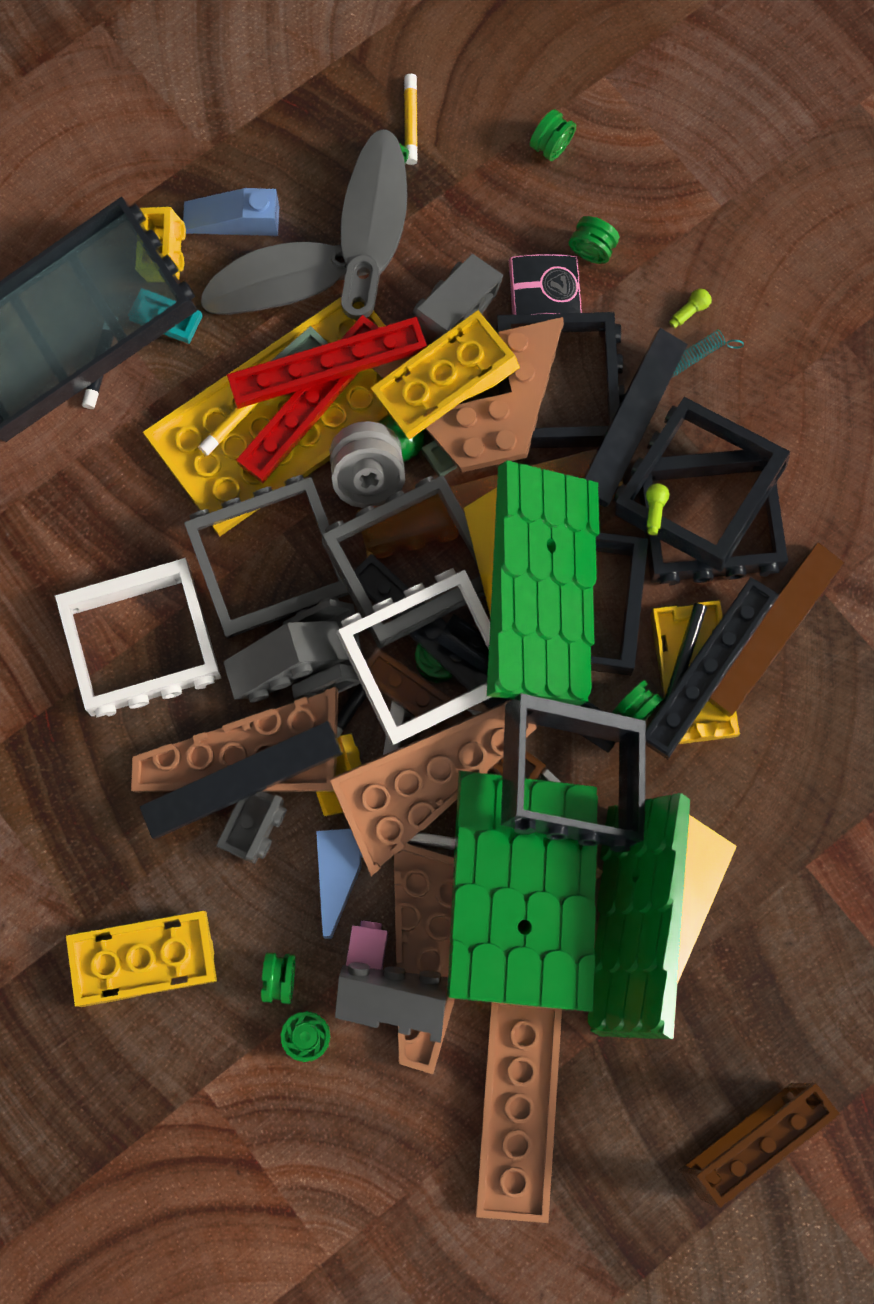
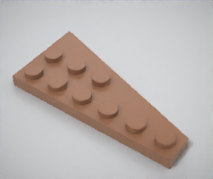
[131,687,338,792]
[329,699,536,876]
[394,844,455,1074]

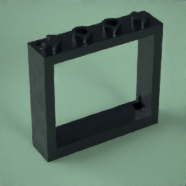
[496,312,625,449]
[613,397,791,572]
[639,450,788,586]
[591,532,648,676]
[501,693,645,852]

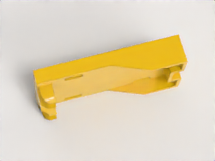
[371,310,520,440]
[650,600,740,744]
[66,911,217,1007]

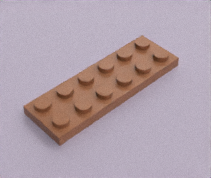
[476,1002,562,1223]

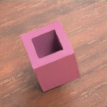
[346,921,388,970]

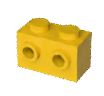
[136,207,186,283]

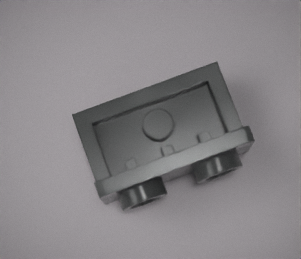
[216,792,287,864]

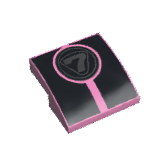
[509,255,582,315]

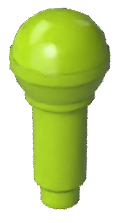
[669,288,712,329]
[646,483,670,535]

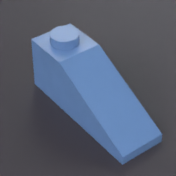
[183,188,279,236]
[316,829,363,939]

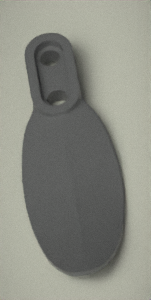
[341,130,407,320]
[201,242,368,315]

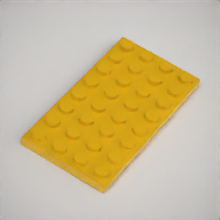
[143,297,389,537]

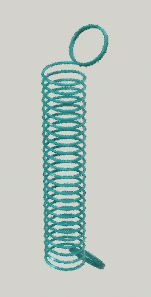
[672,329,744,377]

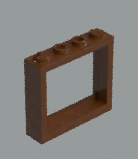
[679,1083,840,1208]

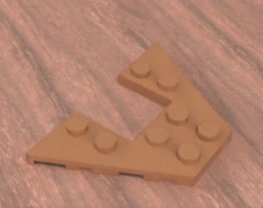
[372,317,564,472]

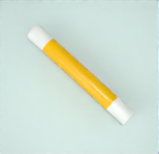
[404,74,417,165]
[198,403,258,456]

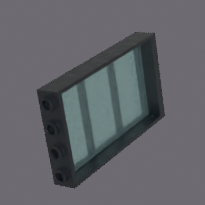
[0,196,197,442]

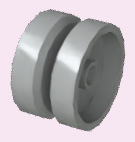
[329,421,405,508]

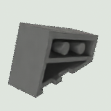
[412,254,503,346]
[224,621,349,703]
[335,962,448,1043]

